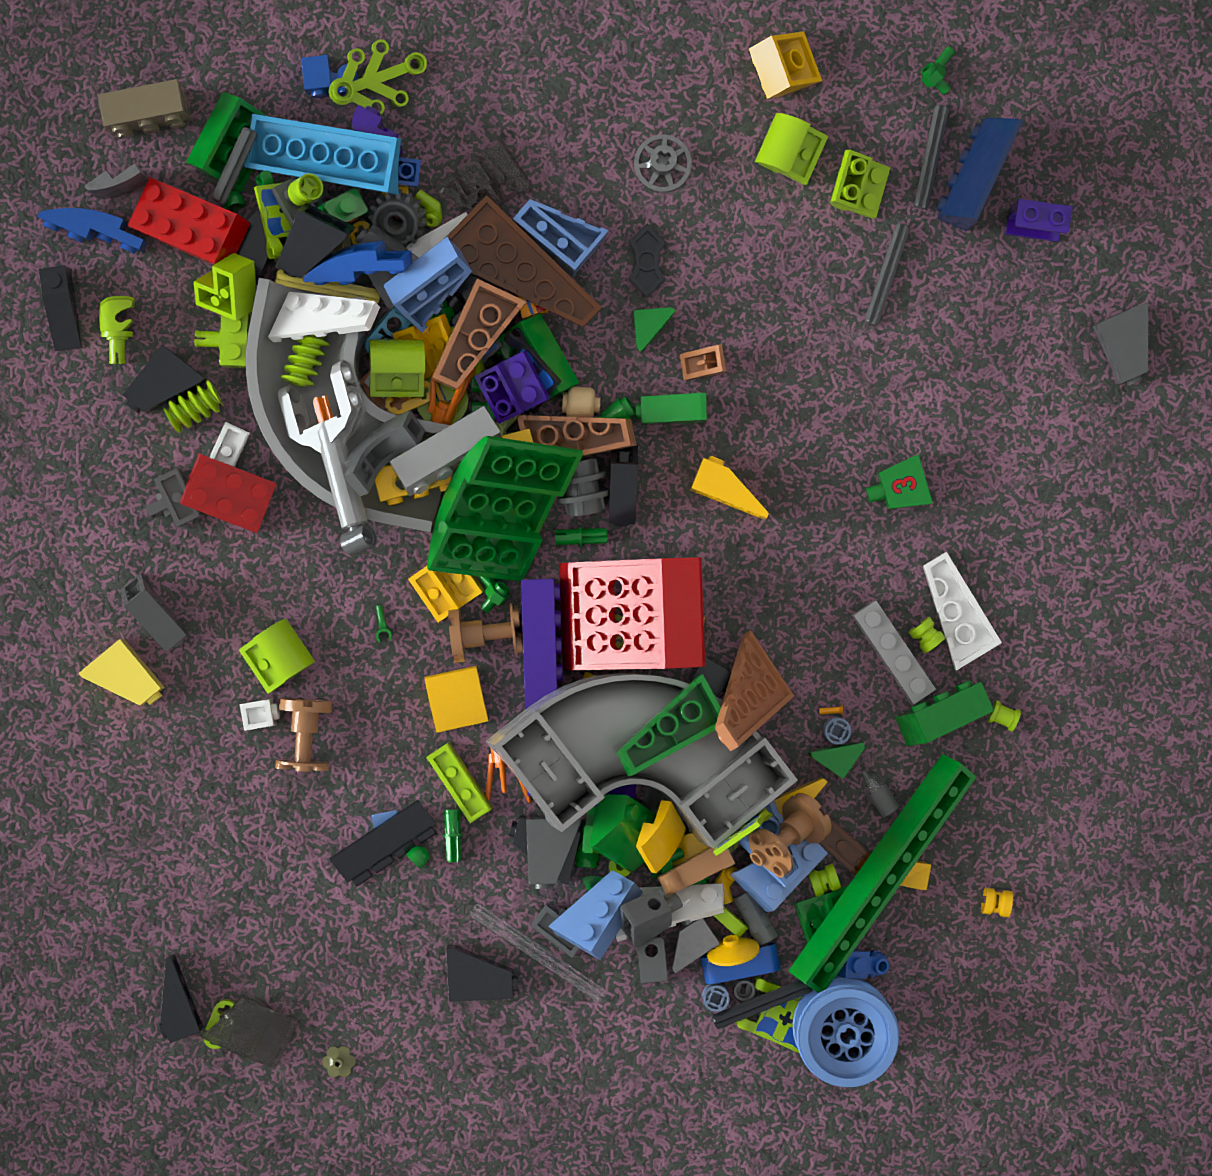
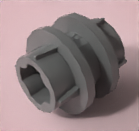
[557,457,609,516]

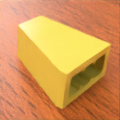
[79,639,165,705]

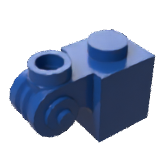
[301,55,359,98]
[836,948,889,979]

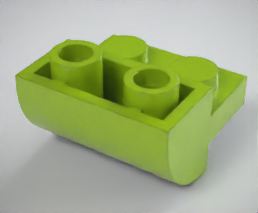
[755,113,828,185]
[830,150,891,219]
[369,339,425,397]
[239,618,315,694]

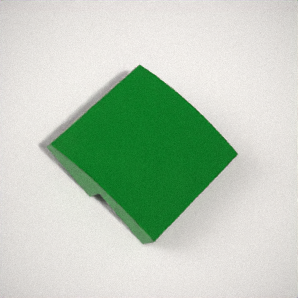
[794,886,848,943]

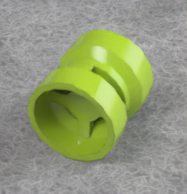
[288,173,323,206]
[908,617,945,654]
[808,864,841,897]

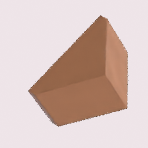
[680,344,726,380]

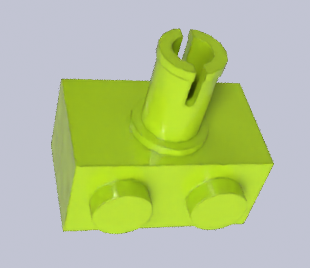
[194,313,252,368]

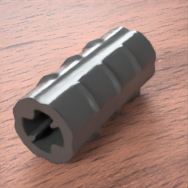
[733,891,778,946]

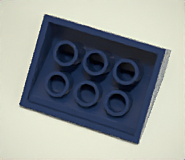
[936,118,1023,232]

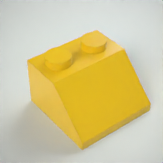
[749,31,822,99]

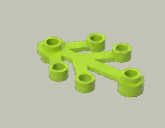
[329,39,427,115]

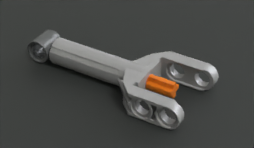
[278,360,377,556]

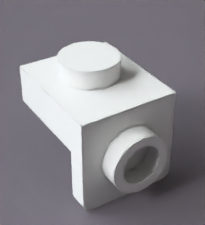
[240,699,280,731]

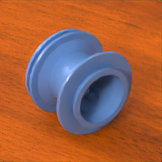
[793,976,899,1087]

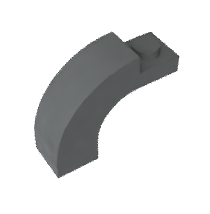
[344,410,425,496]

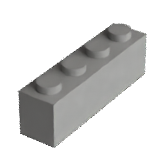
[390,406,502,496]
[851,600,936,704]

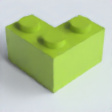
[194,253,256,321]

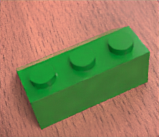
[186,92,268,192]
[494,313,579,413]
[589,794,656,872]

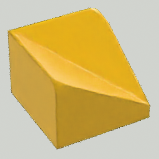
[900,861,931,890]

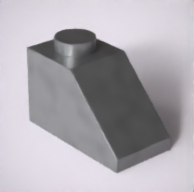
[672,918,720,973]

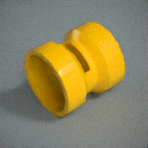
[981,887,1013,918]

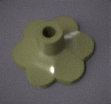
[322,1046,356,1077]

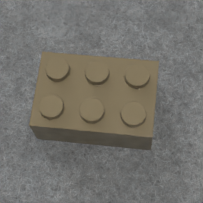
[97,79,192,139]

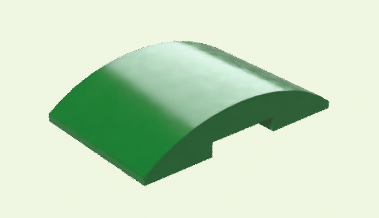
[427,436,584,581]

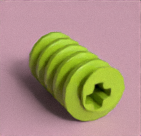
[280,334,330,388]
[163,380,224,433]

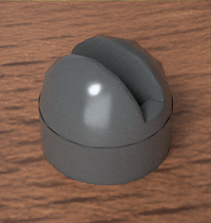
[733,978,755,1001]

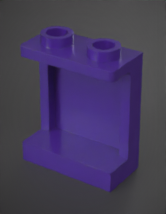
[1005,199,1073,242]

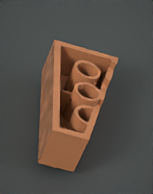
[431,279,526,390]
[517,415,637,457]

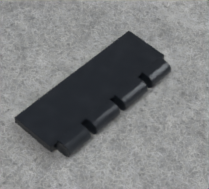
[329,800,437,887]

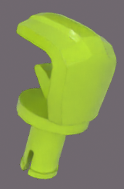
[99,295,135,364]

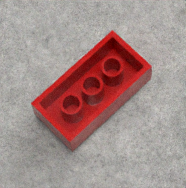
[128,177,250,265]

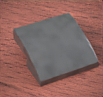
[85,163,149,199]

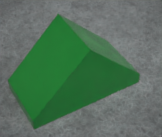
[634,307,675,354]
[809,741,865,779]

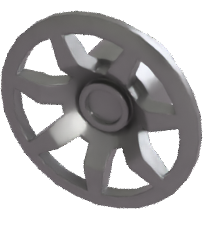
[634,134,692,192]

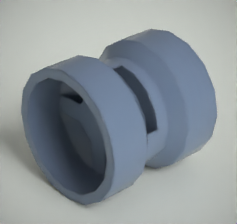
[823,717,851,745]
[702,983,730,1012]

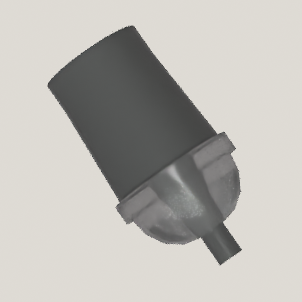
[861,770,900,818]

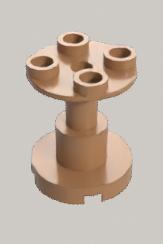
[448,603,523,663]
[275,698,333,772]
[748,793,832,878]

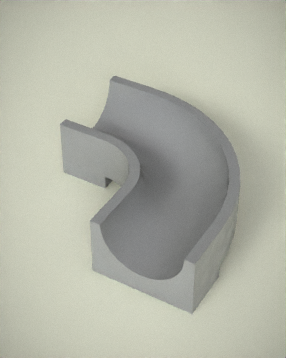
[246,278,450,533]
[486,673,798,849]

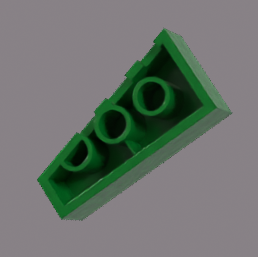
[615,674,721,776]

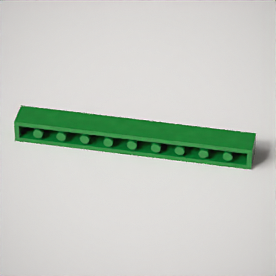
[788,754,976,993]

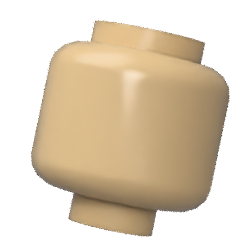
[562,386,600,418]

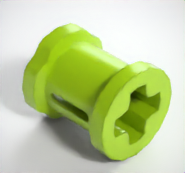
[987,700,1021,732]

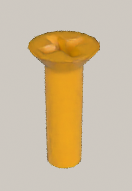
[819,704,843,715]

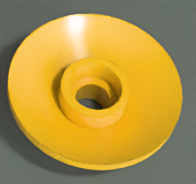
[707,935,760,966]

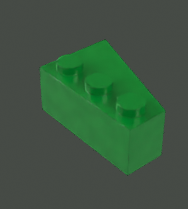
[894,680,994,746]

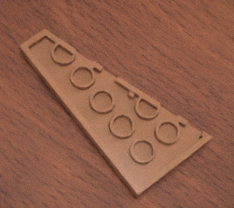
[715,630,794,751]

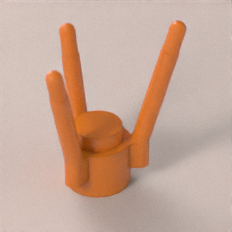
[427,367,476,425]
[485,748,532,803]

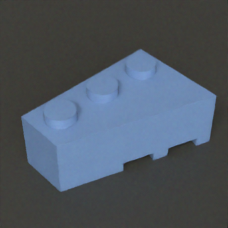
[513,199,609,278]
[383,237,472,333]
[729,840,828,912]
[548,870,643,960]

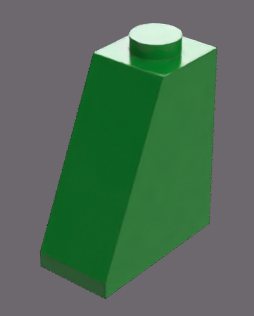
[636,393,707,425]

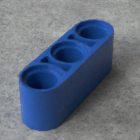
[700,942,781,984]

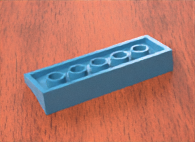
[244,114,401,195]

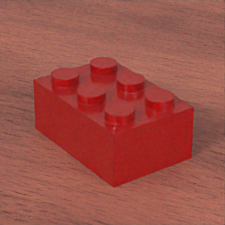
[179,453,277,533]

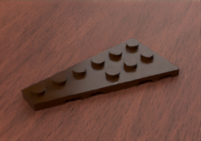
[444,195,602,328]

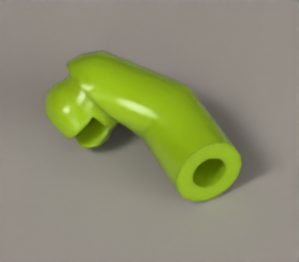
[414,190,443,228]

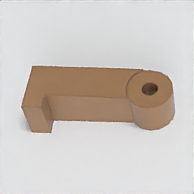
[658,847,735,896]

